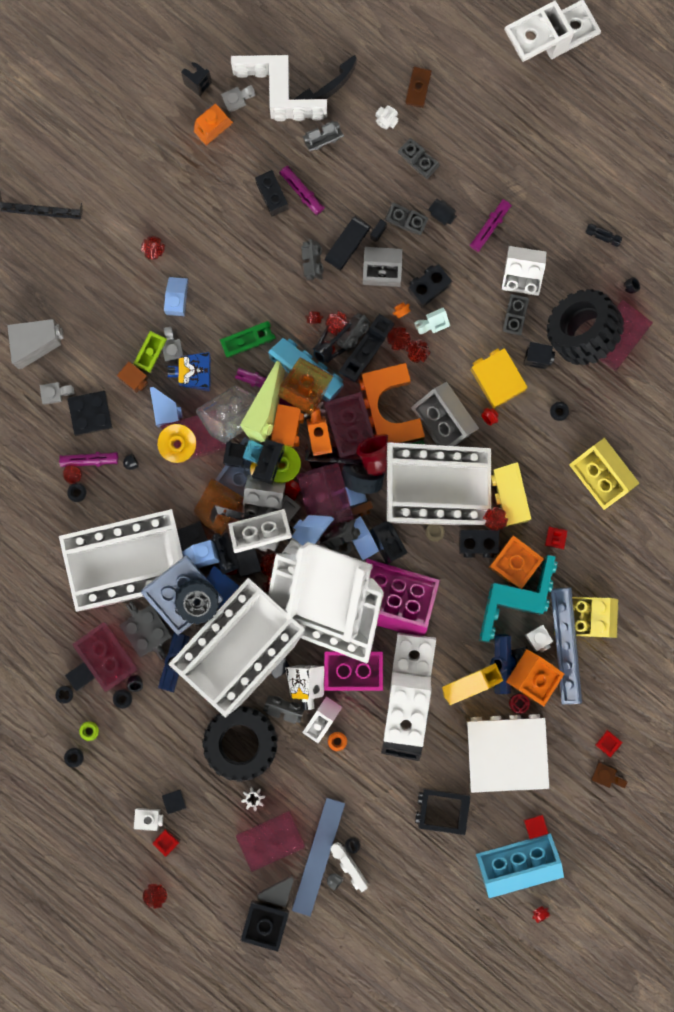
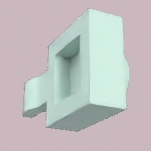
[414,308,450,335]

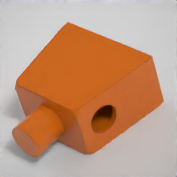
[194,104,233,145]
[306,408,332,456]

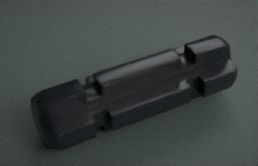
[585,223,622,247]

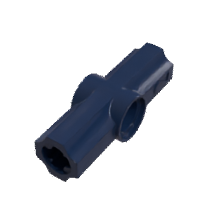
[158,632,190,693]
[490,634,516,694]

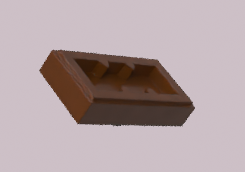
[405,67,432,108]

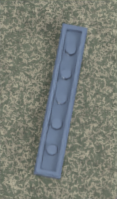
[551,588,582,704]
[292,798,345,916]

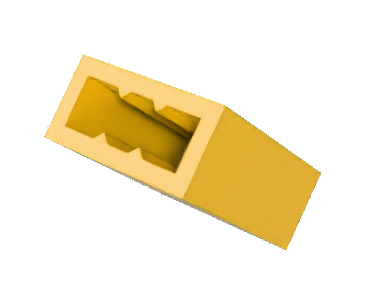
[471,348,528,409]
[442,663,504,705]

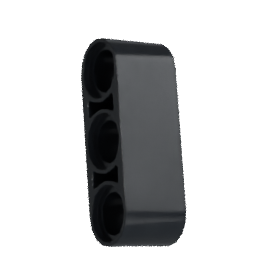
[324,216,371,271]

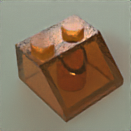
[278,357,333,415]
[194,478,244,535]

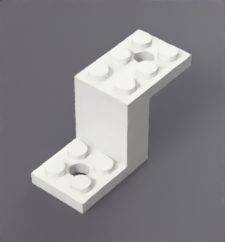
[504,0,601,62]
[231,55,327,121]
[384,633,436,747]

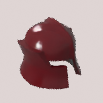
[356,434,390,476]

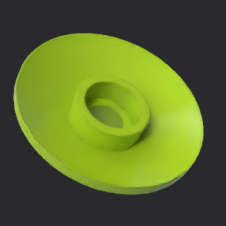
[274,446,301,483]

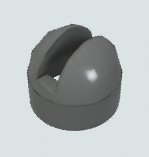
[327,874,344,891]

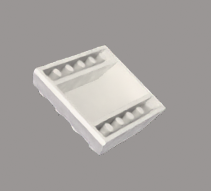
[387,443,491,526]
[59,509,183,612]
[268,553,384,663]
[169,578,305,717]

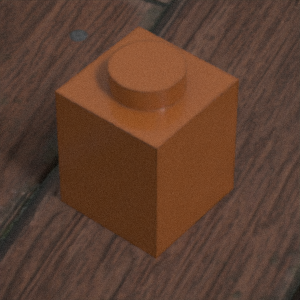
[117,361,148,393]

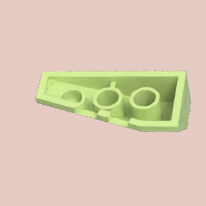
[240,361,285,443]

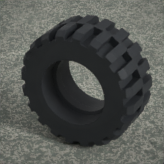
[546,289,624,365]
[202,706,277,782]

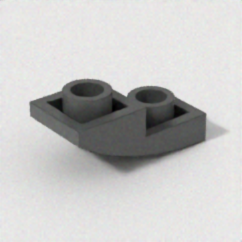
[398,138,439,179]
[384,202,428,235]
[502,294,529,336]

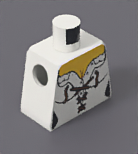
[286,665,324,710]

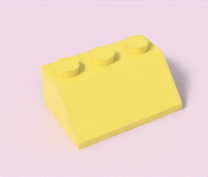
[569,438,639,510]
[491,463,531,527]

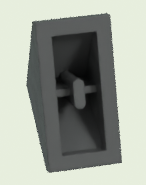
[257,875,294,907]

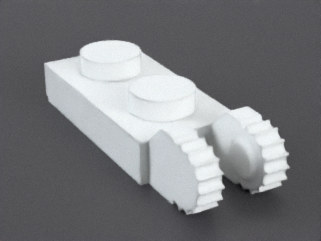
[330,842,369,892]

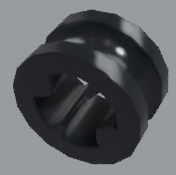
[55,686,73,704]

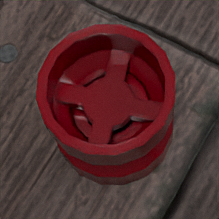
[509,694,530,714]

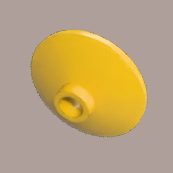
[157,424,196,463]

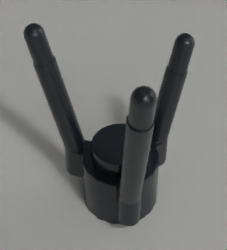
[313,322,352,363]

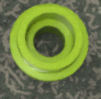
[79,721,99,741]

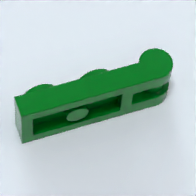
[220,321,276,358]

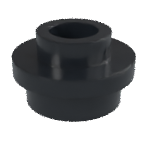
[550,402,569,421]
[67,483,87,502]
[113,689,132,709]
[64,748,84,768]

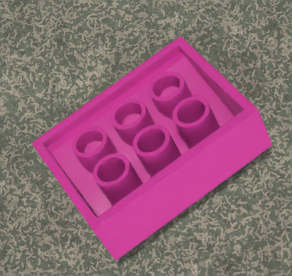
[366,558,440,636]

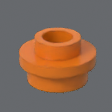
[393,302,411,319]
[328,732,347,751]

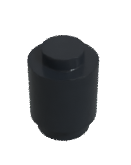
[428,198,457,226]

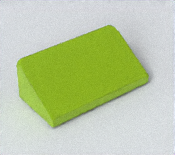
[133,331,167,373]

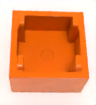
[271,404,304,450]
[488,535,544,589]
[506,650,564,706]

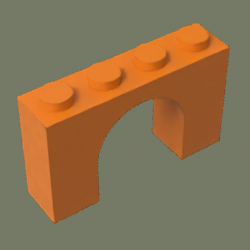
[359,363,425,443]

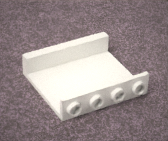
[286,542,372,642]
[466,714,549,792]

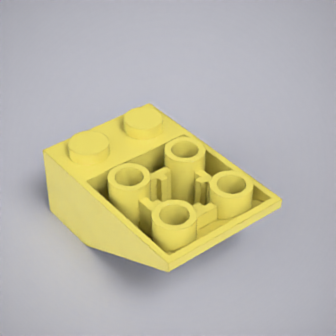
[554,597,618,638]

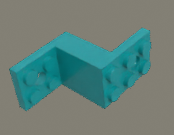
[479,555,558,643]

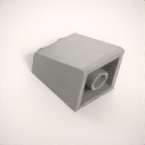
[7,319,64,369]

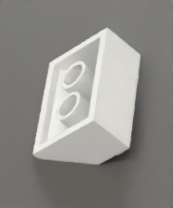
[228,509,292,553]

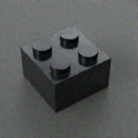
[241,900,290,952]

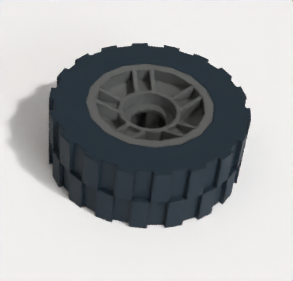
[340,459,385,494]
[175,578,219,624]

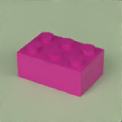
[324,652,383,691]

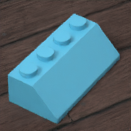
[268,338,344,405]
[476,833,564,898]

